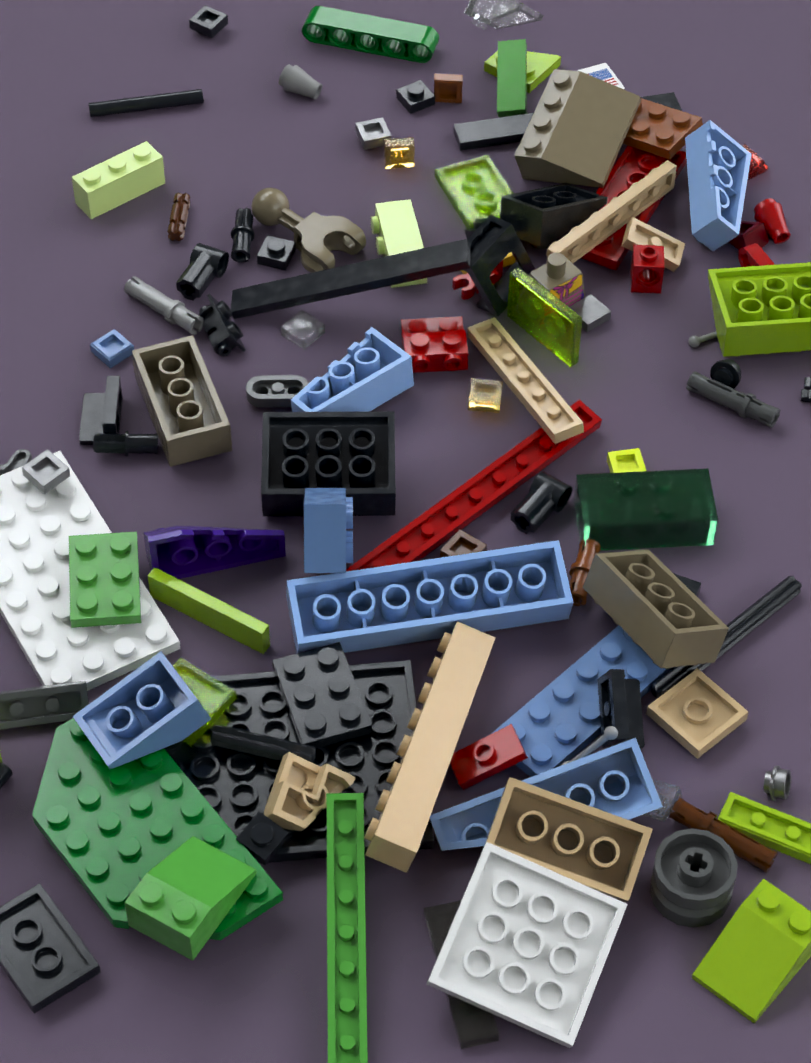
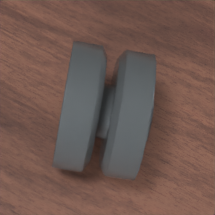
[650,828,738,928]

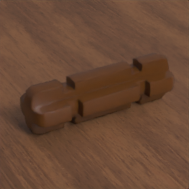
[167,192,190,241]

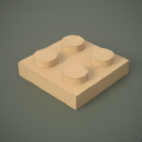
[647,668,749,759]

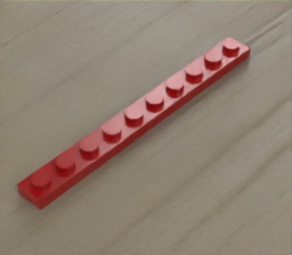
[346,399,602,571]

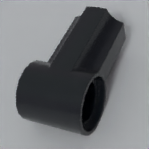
[176,243,229,301]
[510,471,573,534]

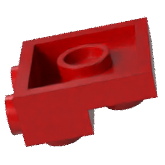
[401,316,468,373]

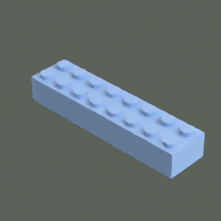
[286,540,573,654]

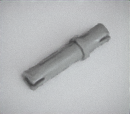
[124,276,204,335]

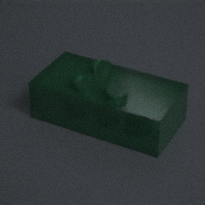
[574,468,718,550]

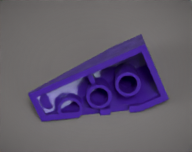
[143,526,286,579]

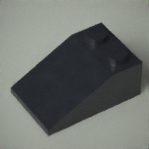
[500,183,608,249]

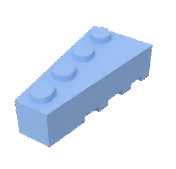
[685,120,751,251]
[291,327,414,412]

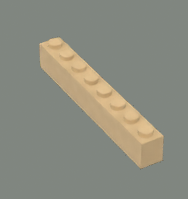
[364,621,496,873]

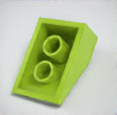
[692,879,811,1024]

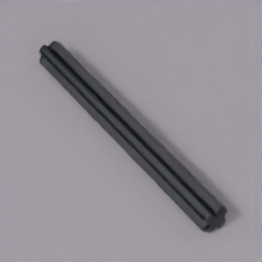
[651,576,802,698]

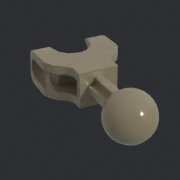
[251,187,366,273]

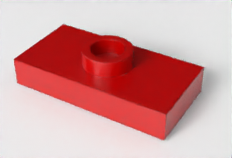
[450,724,528,790]

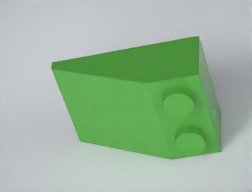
[124,836,257,961]

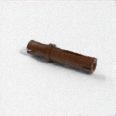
[669,797,778,873]

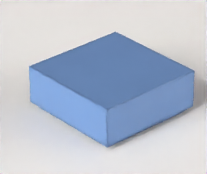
[90,329,134,368]

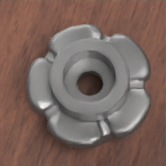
[764,766,791,801]

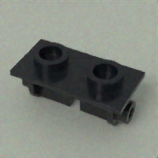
[199,294,246,357]

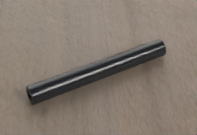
[89,89,204,117]

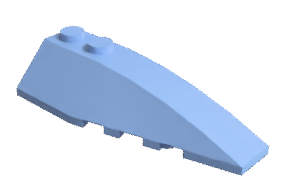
[430,737,663,851]

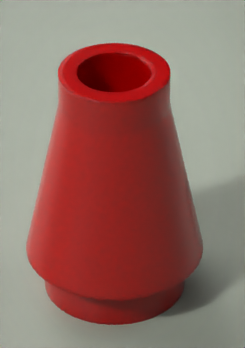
[754,198,791,244]

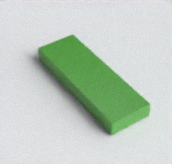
[497,39,527,117]

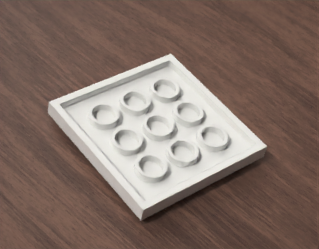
[427,842,628,1048]

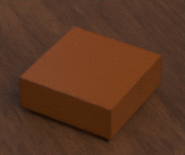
[434,73,463,103]

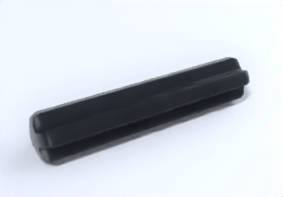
[211,724,316,763]

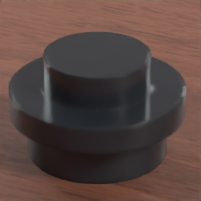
[710,359,741,389]

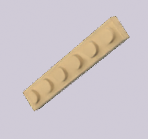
[546,160,677,263]
[467,317,584,444]

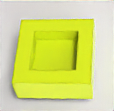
[607,448,647,485]

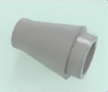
[279,64,323,99]

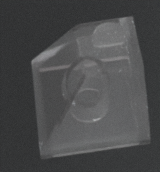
[464,0,544,30]

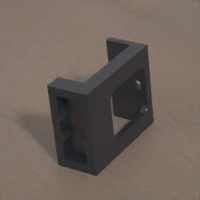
[464,215,535,317]

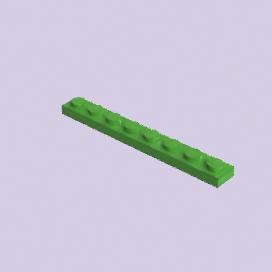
[326,793,368,1063]

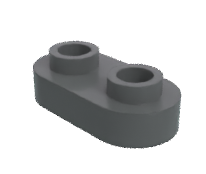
[246,375,309,408]

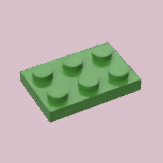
[69,531,141,628]

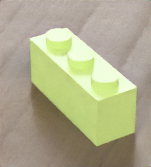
[72,141,165,219]
[371,199,427,288]

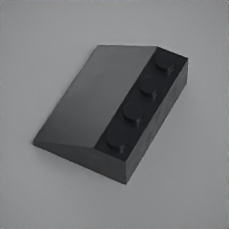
[261,411,396,516]

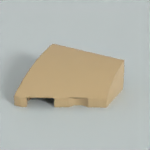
[263,752,355,831]

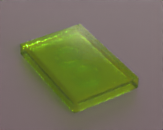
[435,155,514,229]
[507,267,582,367]

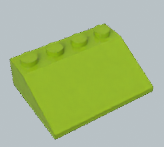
[708,262,811,357]

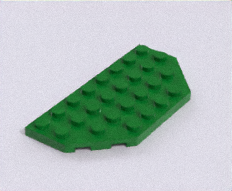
[32,718,283,941]

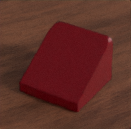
[728,221,769,250]

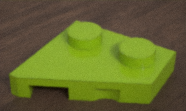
[484,51,561,93]

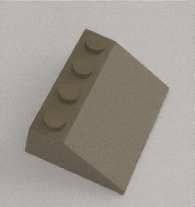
[514,69,641,188]

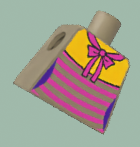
[521,253,585,329]

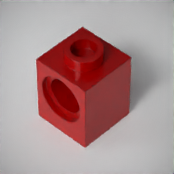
[630,245,664,294]

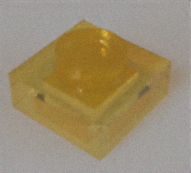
[384,137,415,169]
[468,378,503,413]

